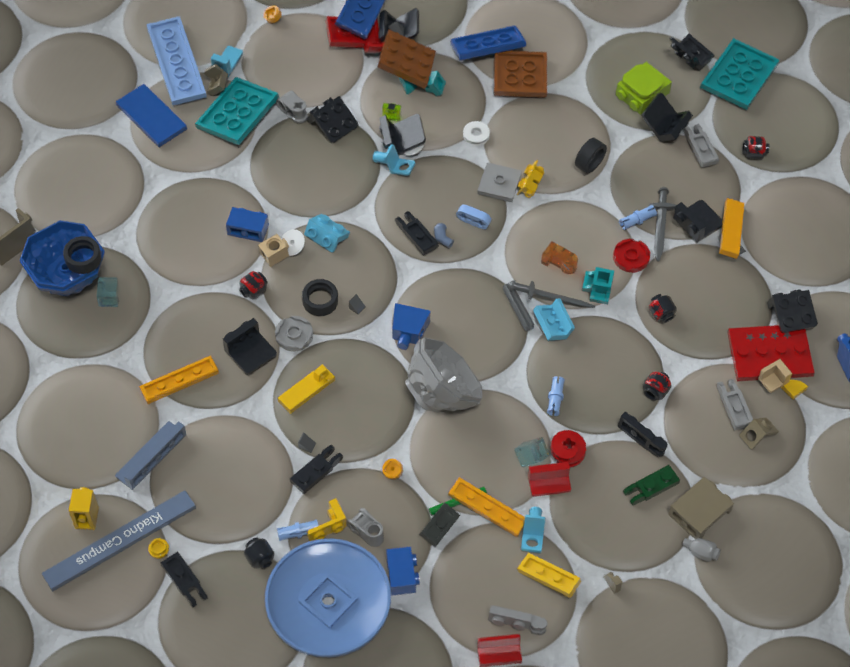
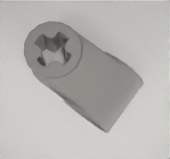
[276,90,308,123]
[347,508,384,547]

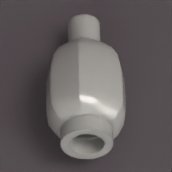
[682,538,721,561]

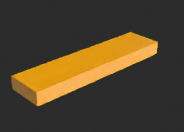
[719,198,745,259]
[139,355,219,404]
[448,477,525,537]

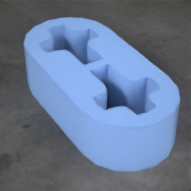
[456,205,492,229]

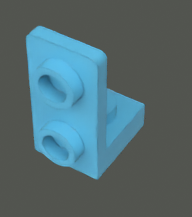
[211,46,243,77]

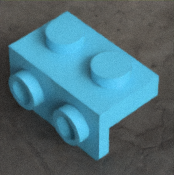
[304,214,350,252]
[533,298,575,341]

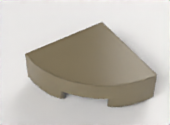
[603,572,623,594]

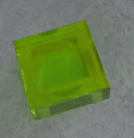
[382,103,401,122]

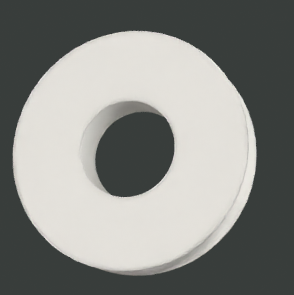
[463,121,490,146]

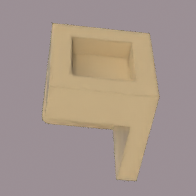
[759,359,792,393]

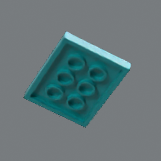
[700,38,780,110]
[195,77,279,145]

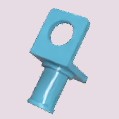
[373,144,416,176]
[521,507,546,553]

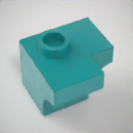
[582,267,615,305]

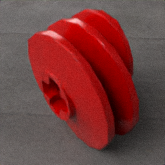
[550,430,586,468]

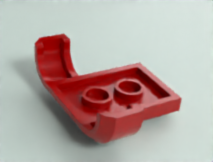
[326,16,384,54]

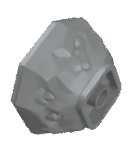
[405,337,482,412]

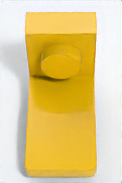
[307,498,347,542]

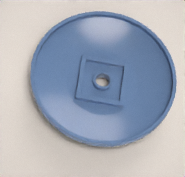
[265,539,391,657]

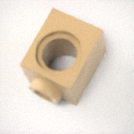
[258,234,289,267]

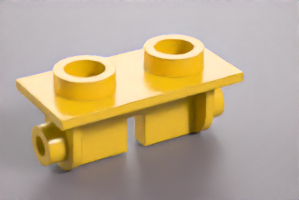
[516,160,544,198]

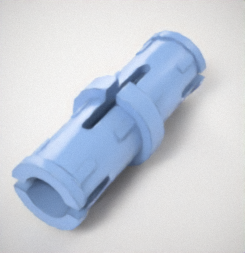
[619,205,657,230]
[547,376,565,416]
[277,520,318,541]

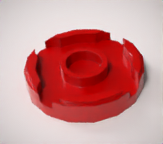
[613,239,650,273]

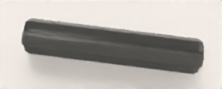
[503,283,534,331]

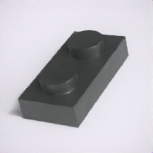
[419,503,460,547]

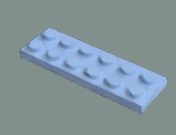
[146,16,207,106]

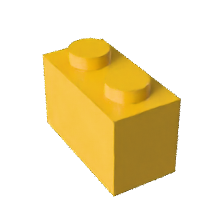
[69,487,99,530]

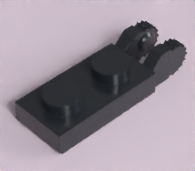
[395,211,439,256]
[618,411,668,457]
[290,445,343,494]
[160,551,208,608]

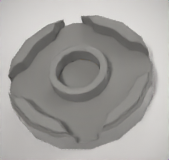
[275,316,313,352]

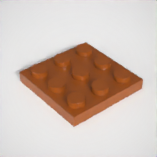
[377,30,436,89]
[494,51,547,97]

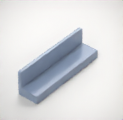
[115,421,187,490]

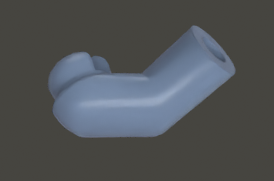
[434,223,454,248]

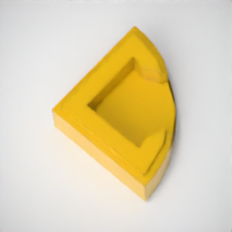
[781,380,808,400]

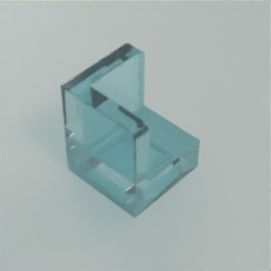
[96,277,119,307]
[514,437,550,467]

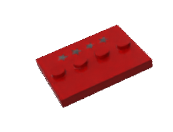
[728,325,815,382]

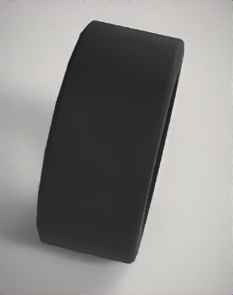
[575,137,607,174]
[63,236,102,274]
[302,279,338,316]

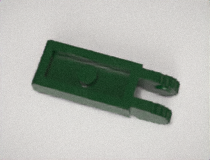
[623,465,680,505]

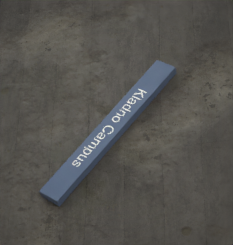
[42,490,196,592]

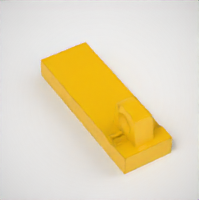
[278,364,335,414]
[517,552,581,598]

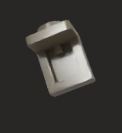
[204,64,228,96]

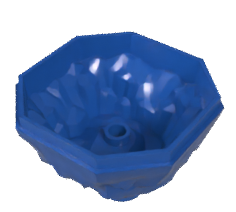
[19,220,105,296]

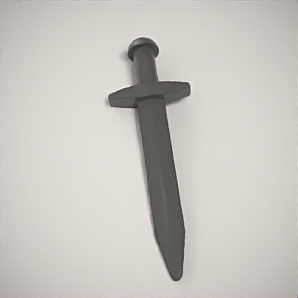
[649,187,676,262]
[508,280,596,308]

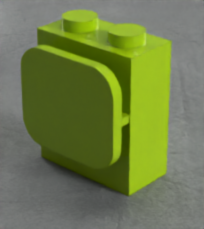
[616,62,672,115]

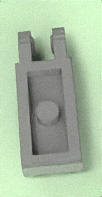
[684,124,719,168]
[717,379,753,430]
[488,605,547,636]

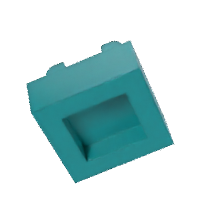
[425,70,446,96]

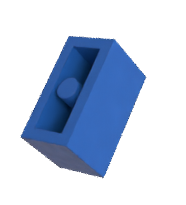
[226,207,269,242]
[386,547,420,596]

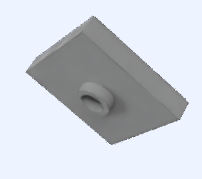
[477,162,522,202]

